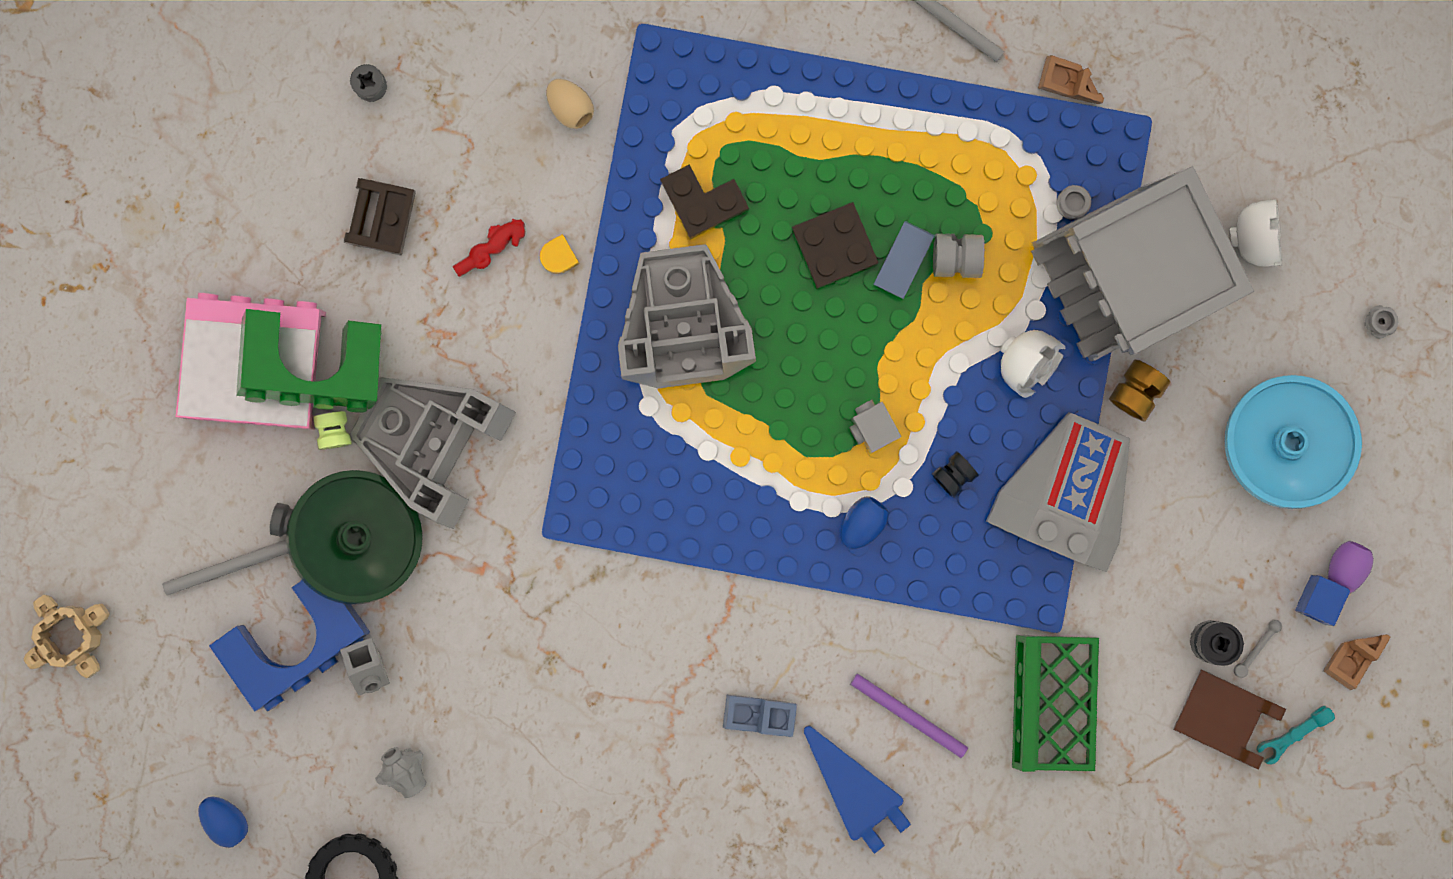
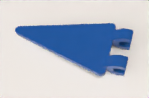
[804,726,911,854]

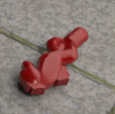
[452,219,526,277]

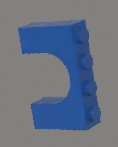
[209,580,370,712]

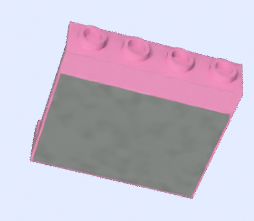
[176,293,326,430]

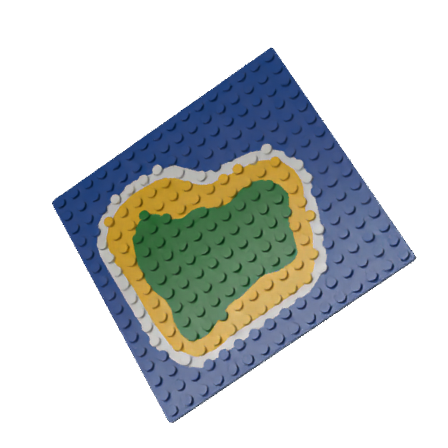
[542,24,1152,633]

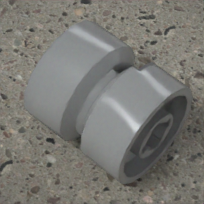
[933,234,985,278]

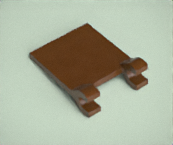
[1173,670,1286,770]

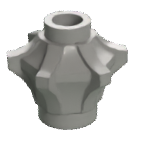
[375,747,426,798]

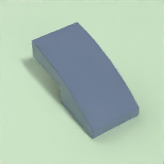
[874,221,935,299]
[723,694,797,737]

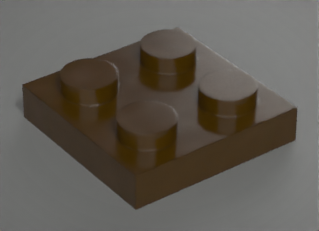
[792,202,878,289]

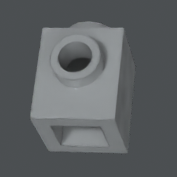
[849,400,901,454]
[340,637,390,696]

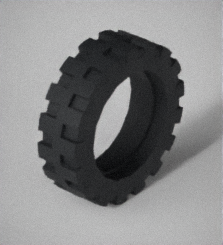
[305,834,398,879]

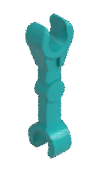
[1256,706,1335,765]

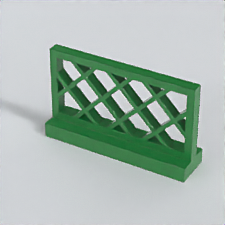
[1012,635,1099,772]

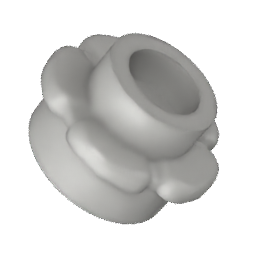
[1365,305,1398,338]

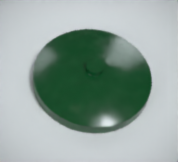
[286,470,423,604]

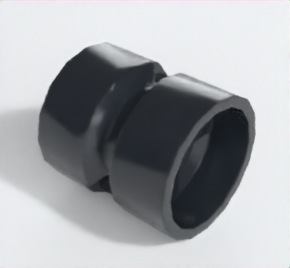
[1190,620,1244,666]

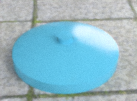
[1224,375,1362,509]

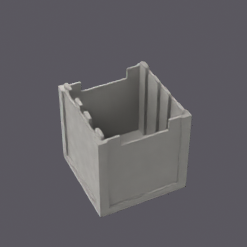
[1031,166,1254,361]

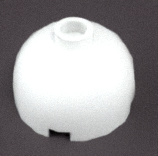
[1230,200,1282,267]
[1001,330,1065,398]

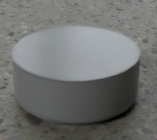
[1056,185,1091,220]

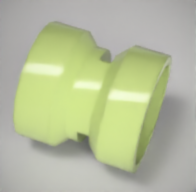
[313,411,352,450]

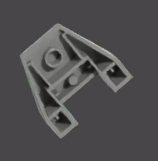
[350,377,516,529]

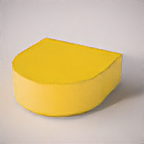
[540,234,579,274]

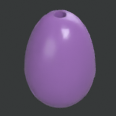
[1328,541,1374,594]

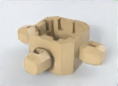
[23,595,110,678]

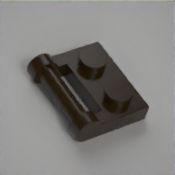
[344,178,416,255]

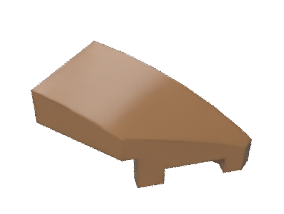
[1038,55,1104,104]
[1323,634,1391,690]

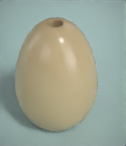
[546,79,594,129]

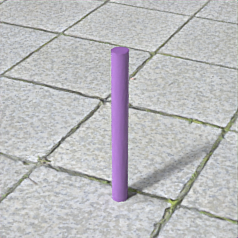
[850,673,968,758]

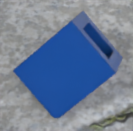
[1295,575,1350,626]

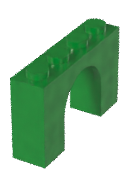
[236,309,381,413]

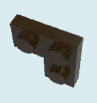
[660,164,749,239]

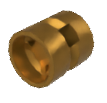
[1109,359,1171,422]

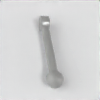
[1234,620,1282,678]

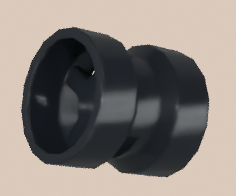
[932,451,979,498]

